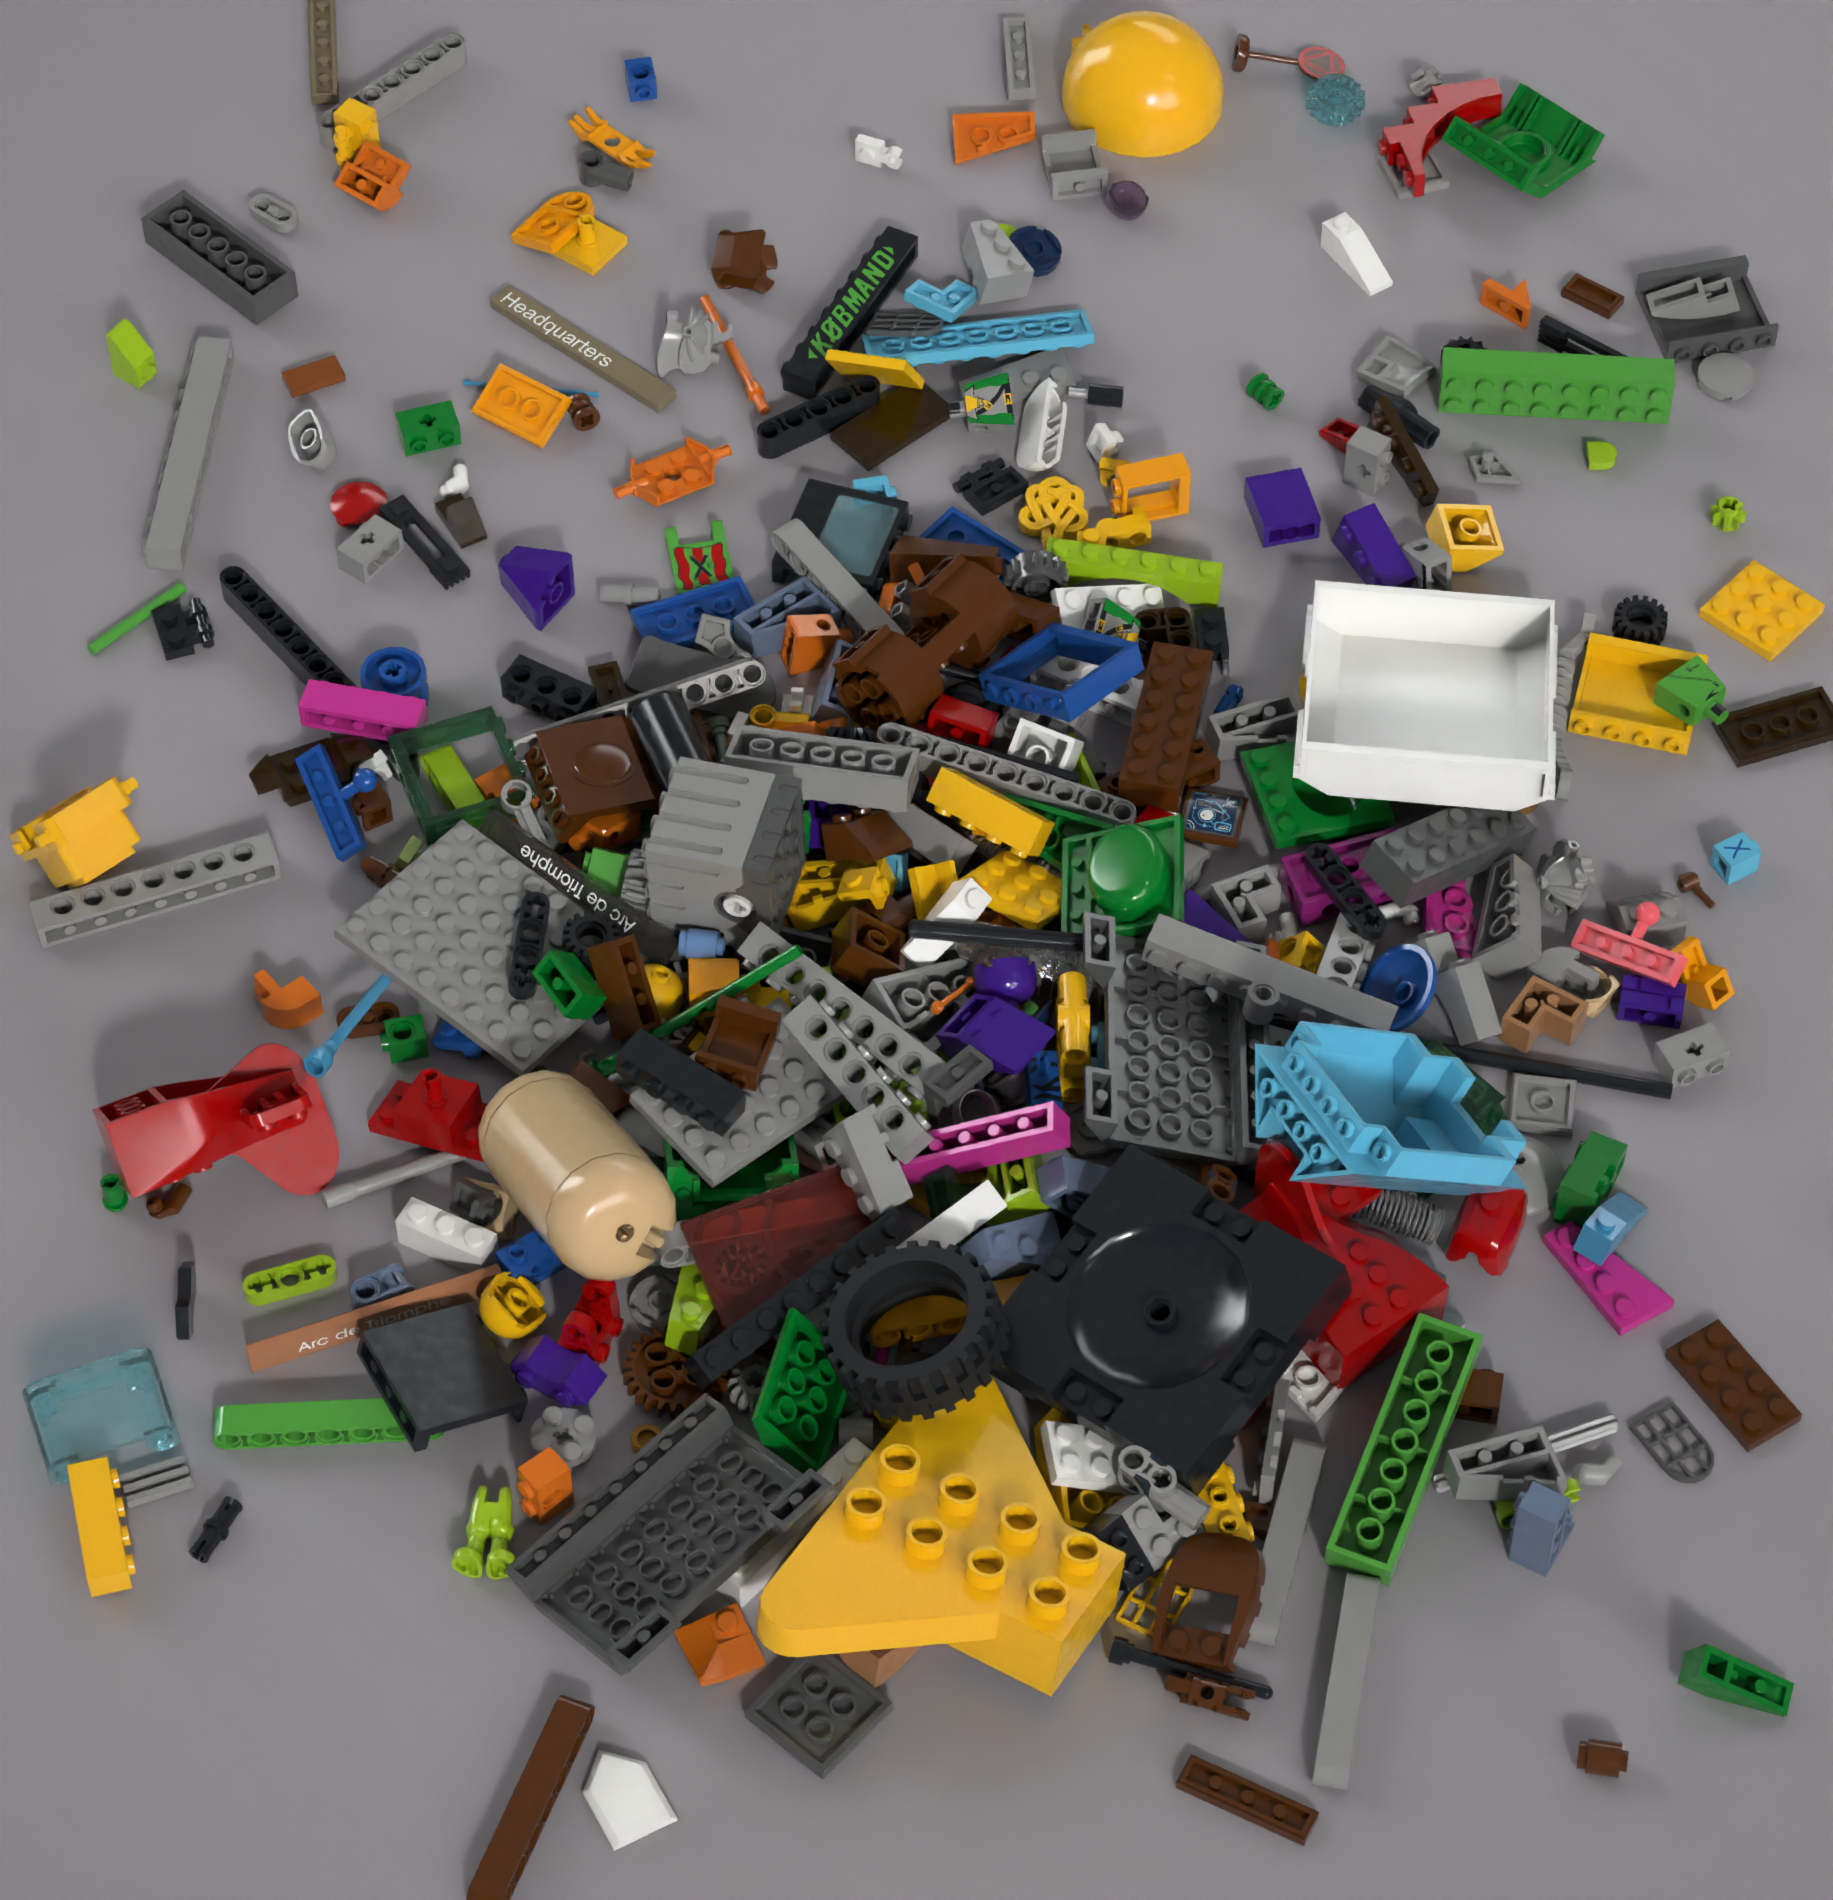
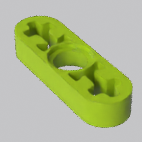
[243,1254,338,1306]

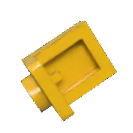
[837,866,890,910]

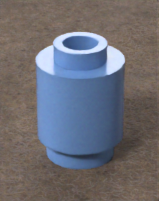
[678,928,725,960]

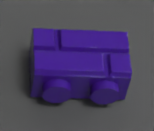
[1617,974,1687,1029]

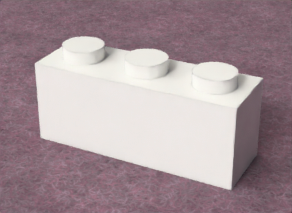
[395,1197,499,1273]

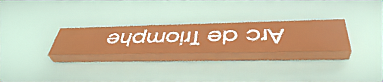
[245,1264,502,1373]

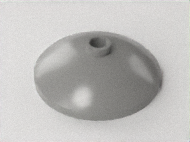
[1512,1135,1565,1217]

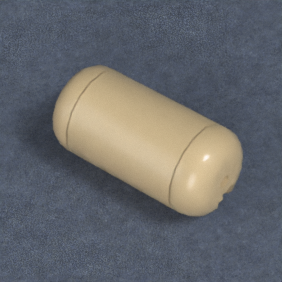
[478,1070,677,1282]

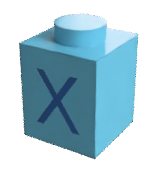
[1709,831,1762,886]

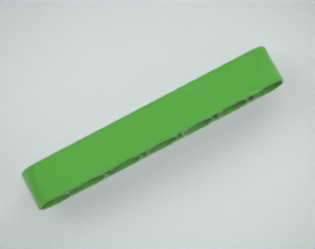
[213,1398,445,1450]

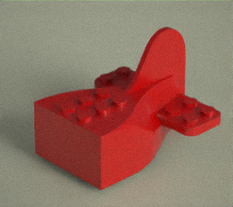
[92,1043,339,1198]
[1239,1140,1449,1389]

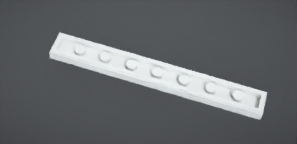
[774,1179,1008,1342]

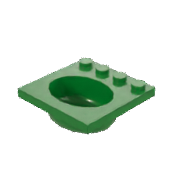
[1240,741,1395,849]
[1061,814,1184,937]

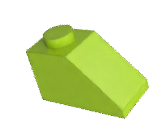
[106,318,158,389]

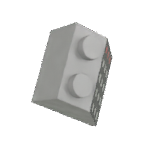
[1606,892,1688,947]

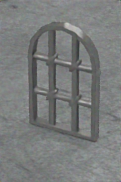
[866,312,943,337]
[1629,1401,1714,1483]

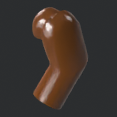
[146,1183,192,1219]

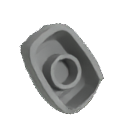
[288,409,337,470]

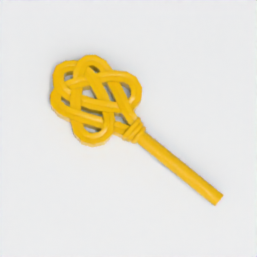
[1018,476,1089,605]

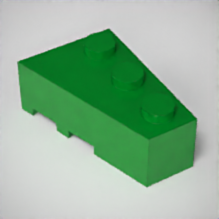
[1551,1131,1628,1229]

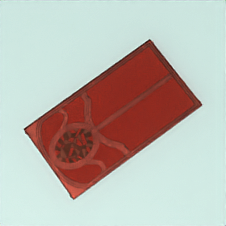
[680,1165,880,1332]

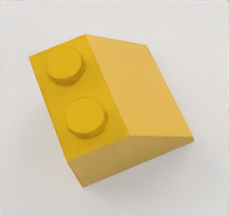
[1425,503,1505,572]

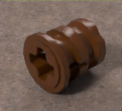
[567,393,600,431]

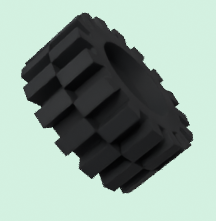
[1612,595,1668,646]
[562,910,620,971]

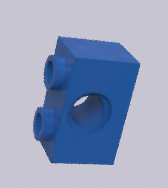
[495,1230,567,1285]

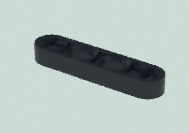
[1304,842,1386,941]
[508,892,550,1000]

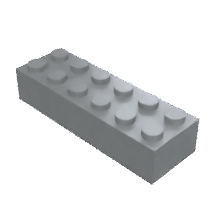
[724,724,920,813]

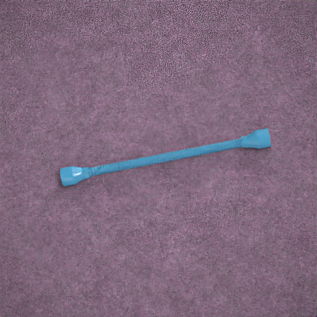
[303,973,392,1078]

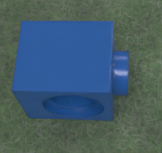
[624,57,657,102]

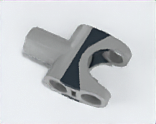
[1117,1445,1212,1531]

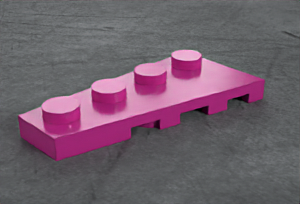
[1423,879,1479,958]

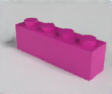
[298,679,428,746]

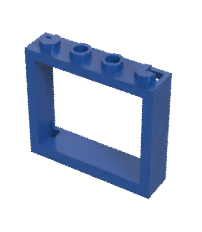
[978,622,1144,722]

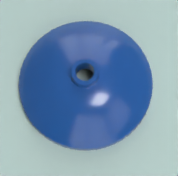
[1359,944,1437,1032]

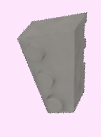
[962,219,1035,305]
[822,1103,914,1222]

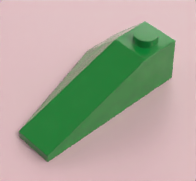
[1004,793,1116,872]

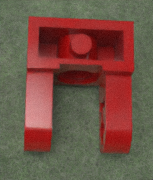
[557,1279,624,1366]

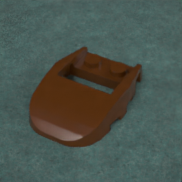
[1152,1532,1266,1674]

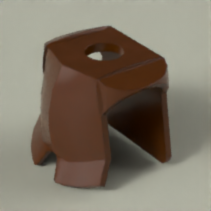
[711,229,778,294]

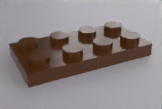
[1665,1319,1802,1452]

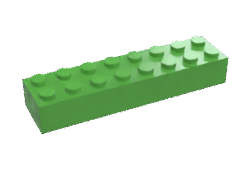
[1438,347,1675,424]
[1325,1313,1483,1586]

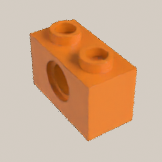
[517,1446,574,1526]

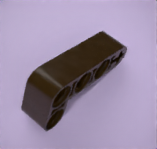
[1135,607,1197,649]

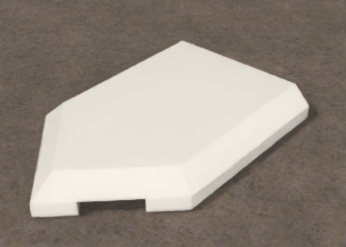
[583,1750,677,1851]

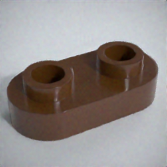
[336,1002,400,1039]

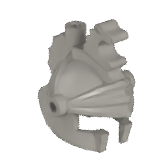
[656,306,734,378]
[1536,838,1595,916]

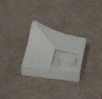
[1356,335,1437,399]

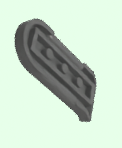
[625,635,776,725]

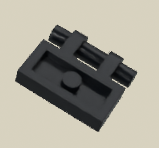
[952,458,1029,516]
[151,598,215,661]

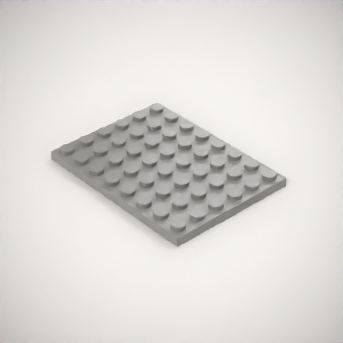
[334,819,650,1076]

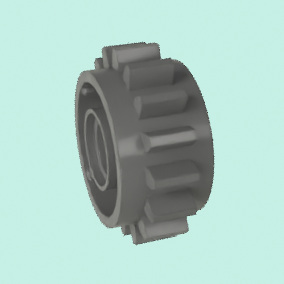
[1003,550,1069,603]

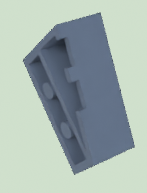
[733,576,841,658]
[960,1210,1061,1280]

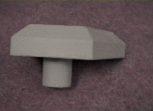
[1468,452,1521,485]

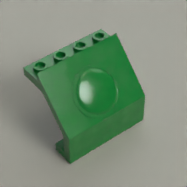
[1441,83,1605,199]

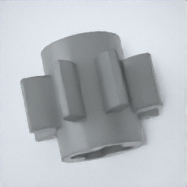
[1409,65,1443,99]

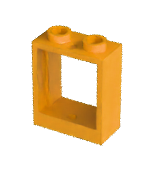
[1110,452,1191,521]

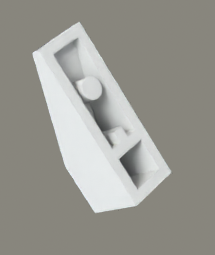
[1320,212,1393,296]
[900,877,992,968]

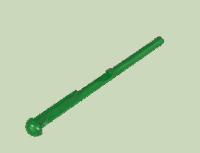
[588,944,803,1078]

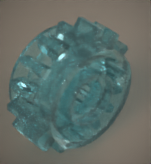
[1306,74,1365,126]

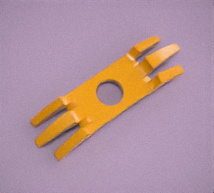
[568,106,657,169]

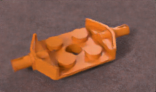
[613,437,732,506]

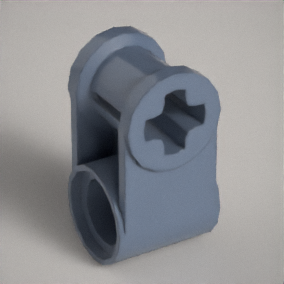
[350,1263,416,1310]

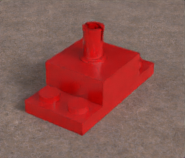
[368,1068,488,1162]

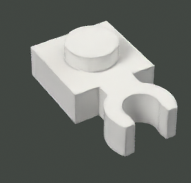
[855,134,903,169]

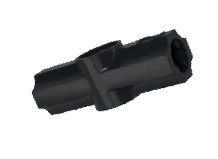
[1358,385,1440,450]

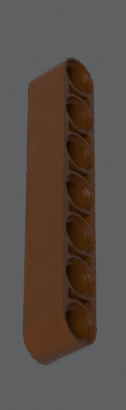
[466,1695,595,1900]

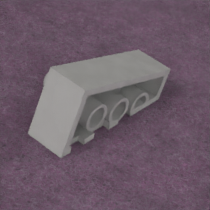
[1471,853,1542,980]
[861,954,981,1052]

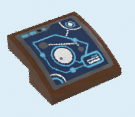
[1181,788,1249,848]

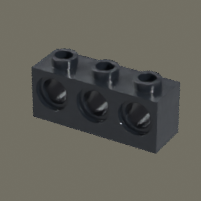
[500,654,598,721]

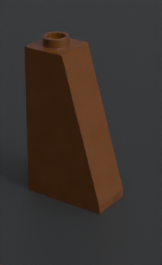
[889,535,1005,583]

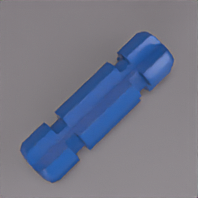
[1212,684,1244,715]

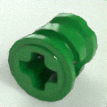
[1246,373,1285,411]

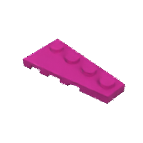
[1543,1221,1674,1336]

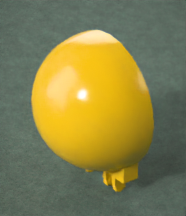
[1062,11,1224,157]

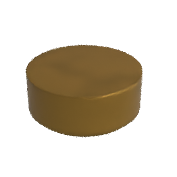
[630,1424,661,1454]

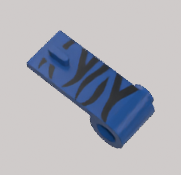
[1024,1051,1063,1110]

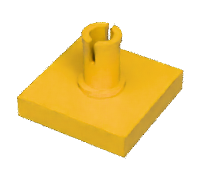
[552,214,628,276]

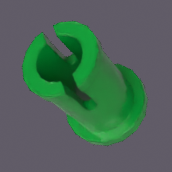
[100,1174,129,1212]

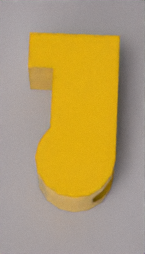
[1096,505,1152,549]

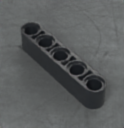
[757,375,880,459]

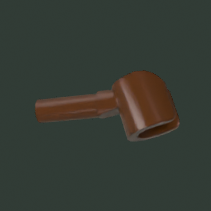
[1676,872,1715,909]

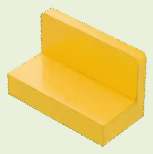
[907,860,958,920]

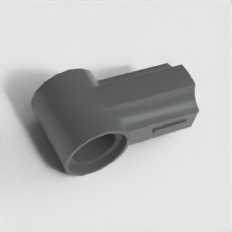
[579,150,635,192]

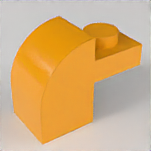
[1671,936,1735,1011]

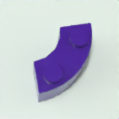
[509,1335,607,1408]

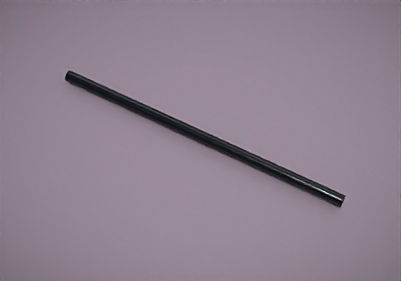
[1269,1013,1673,1099]

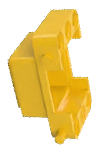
[8,776,141,889]

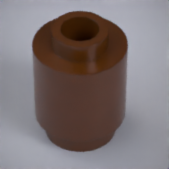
[1576,1738,1629,1778]

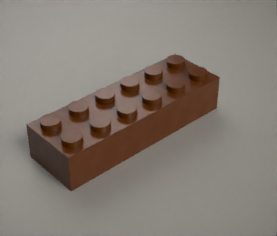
[1118,641,1213,813]

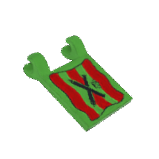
[665,520,734,595]

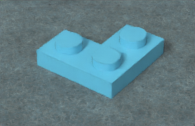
[903,279,979,323]

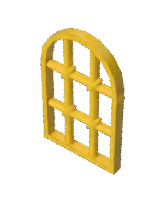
[1115,1558,1194,1639]

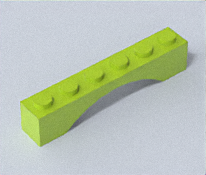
[1046,537,1224,608]

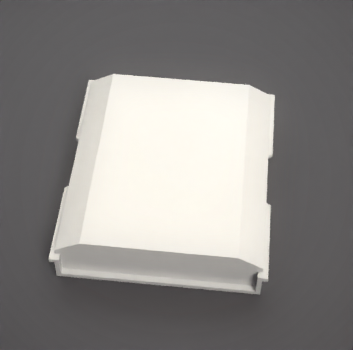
[1293,580,1558,811]

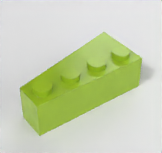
[665,1254,749,1356]

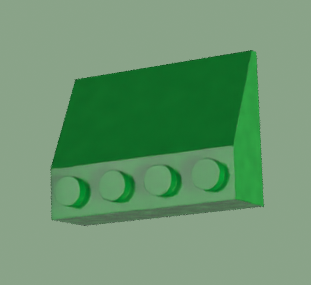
[751,1307,847,1474]

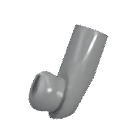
[1572,1454,1622,1486]

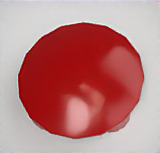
[330,481,388,527]

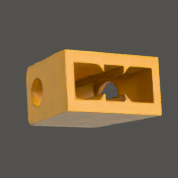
[688,958,761,1019]

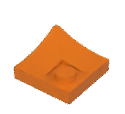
[674,1602,766,1687]

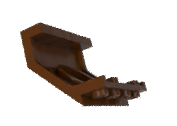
[524,715,663,844]

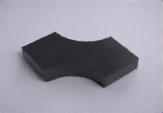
[175,1261,197,1340]

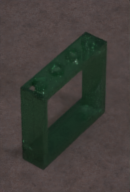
[387,706,536,845]

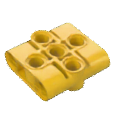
[1055,971,1090,1103]

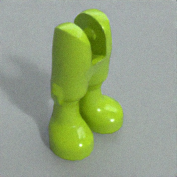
[451,1486,516,1579]

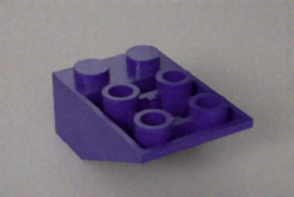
[935,993,1056,1075]

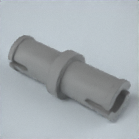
[599,582,661,606]

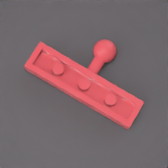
[1569,901,1688,988]

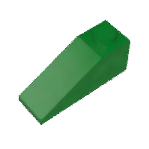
[1677,1644,1794,1717]

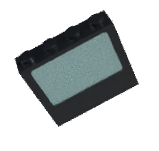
[772,479,913,600]

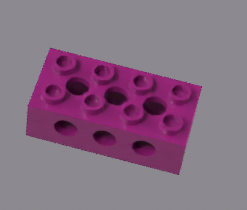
[1279,827,1398,927]

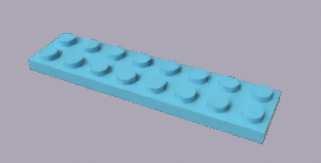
[861,309,1095,367]

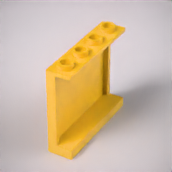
[1568,632,1709,755]

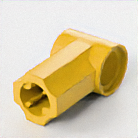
[750,704,810,729]

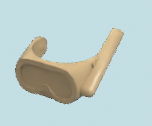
[1585,965,1622,1019]
[464,1177,520,1242]

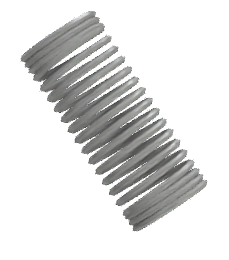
[1352,1189,1446,1245]

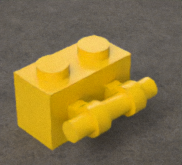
[333,97,381,171]

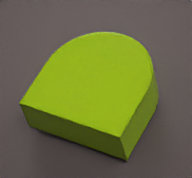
[1586,442,1617,470]

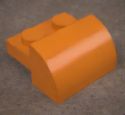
[334,140,412,211]

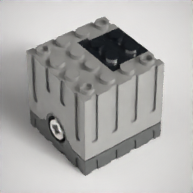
[641,756,806,948]

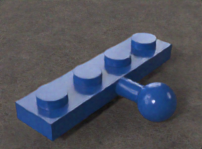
[295,744,378,862]

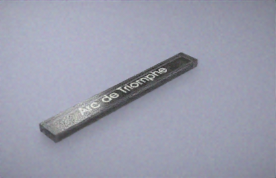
[479,809,679,967]

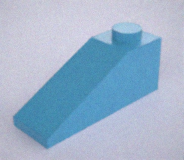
[1573,1191,1648,1267]

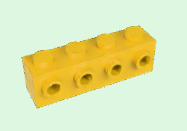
[926,767,1055,859]
[67,1457,136,1597]
[1198,1462,1254,1542]

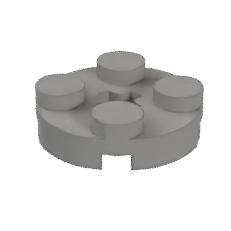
[529,1406,597,1470]

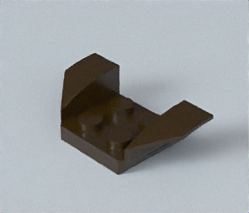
[249,733,374,807]

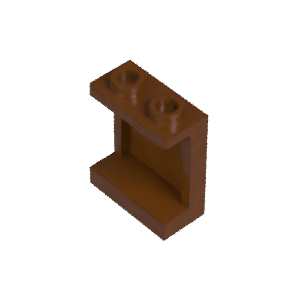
[695,995,782,1092]

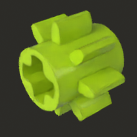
[1709,496,1747,532]

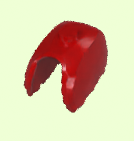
[1445,1189,1528,1276]

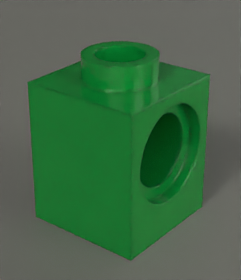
[380,1014,429,1064]

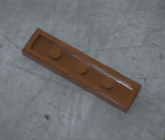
[1176,1754,1319,1846]

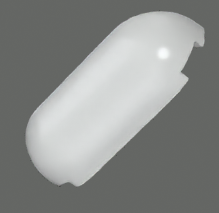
[1016,377,1067,472]

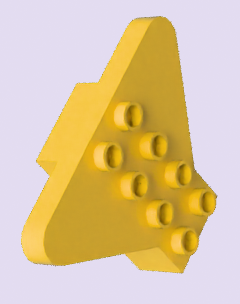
[757,1375,1126,1697]

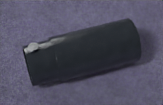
[631,693,714,792]

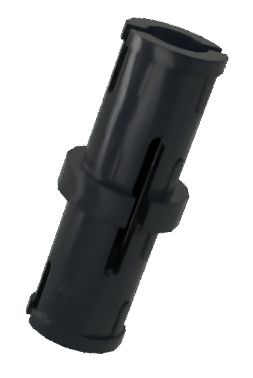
[189,1496,243,1563]

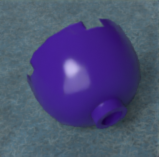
[973,957,1037,1009]

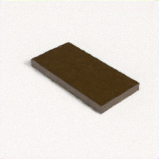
[830,383,950,471]
[1711,686,1833,768]

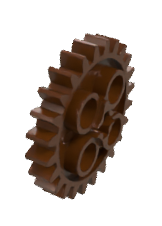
[622,1325,731,1420]

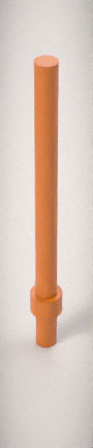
[699,295,770,415]

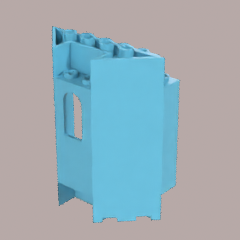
[1255,1021,1528,1196]

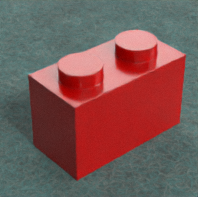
[926,694,999,748]

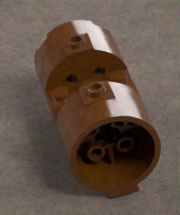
[832,553,1018,731]

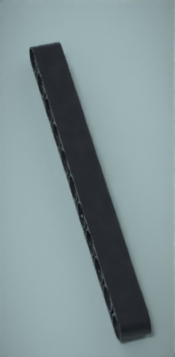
[220,566,420,783]

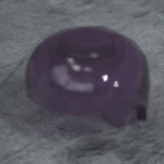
[1107,180,1149,221]

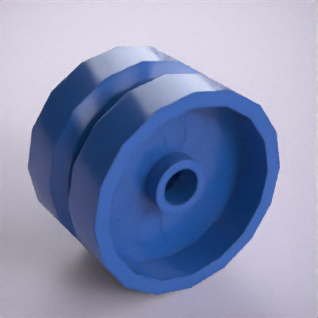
[360,647,429,707]

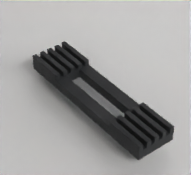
[1537,315,1628,357]
[379,495,470,590]

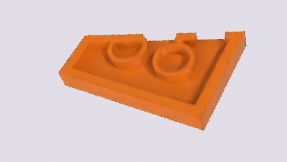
[953,111,1036,165]

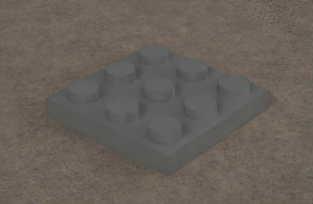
[744,1654,893,1780]

